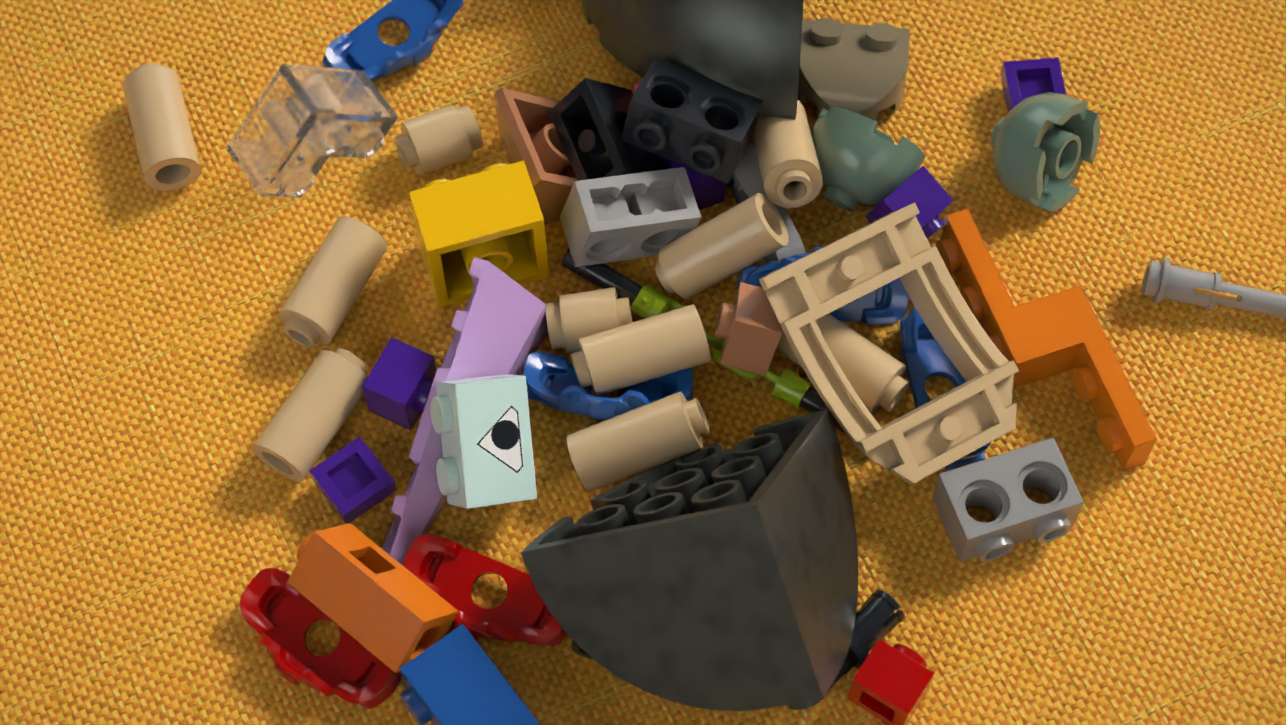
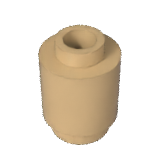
[394,104,483,176]
[546,287,632,353]

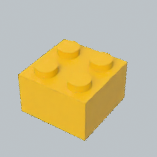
[409,160,550,308]

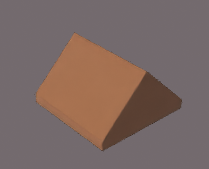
[494,87,578,225]

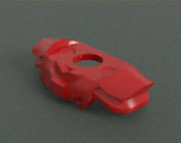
[403,534,568,647]
[240,568,402,709]

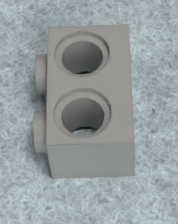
[560,167,701,267]
[932,437,1083,562]

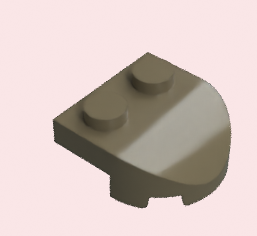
[798,18,910,120]

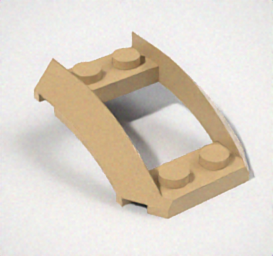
[759,202,1019,484]

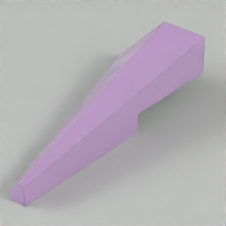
[382,257,548,565]

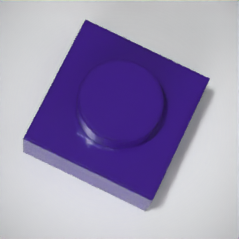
[1000,57,1066,112]
[309,437,397,524]

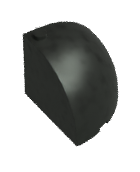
[582,0,804,119]
[521,409,858,711]

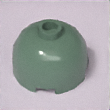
[991,92,1100,212]
[811,106,925,212]

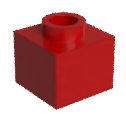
[847,638,935,725]

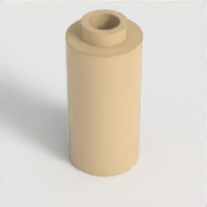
[123,63,201,190]
[752,100,823,208]
[656,193,789,299]
[279,217,387,348]
[570,304,711,396]
[776,314,909,415]
[252,348,367,482]
[567,391,710,492]

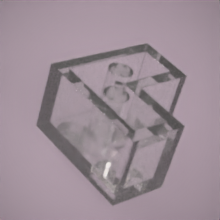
[226,64,399,197]

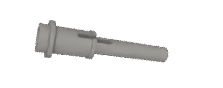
[1142,257,1286,319]

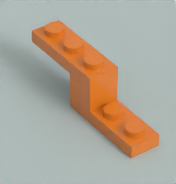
[936,209,1157,471]

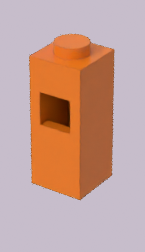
[288,523,458,673]

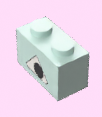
[430,374,537,509]

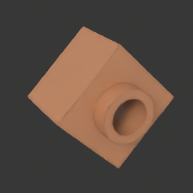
[714,282,783,376]

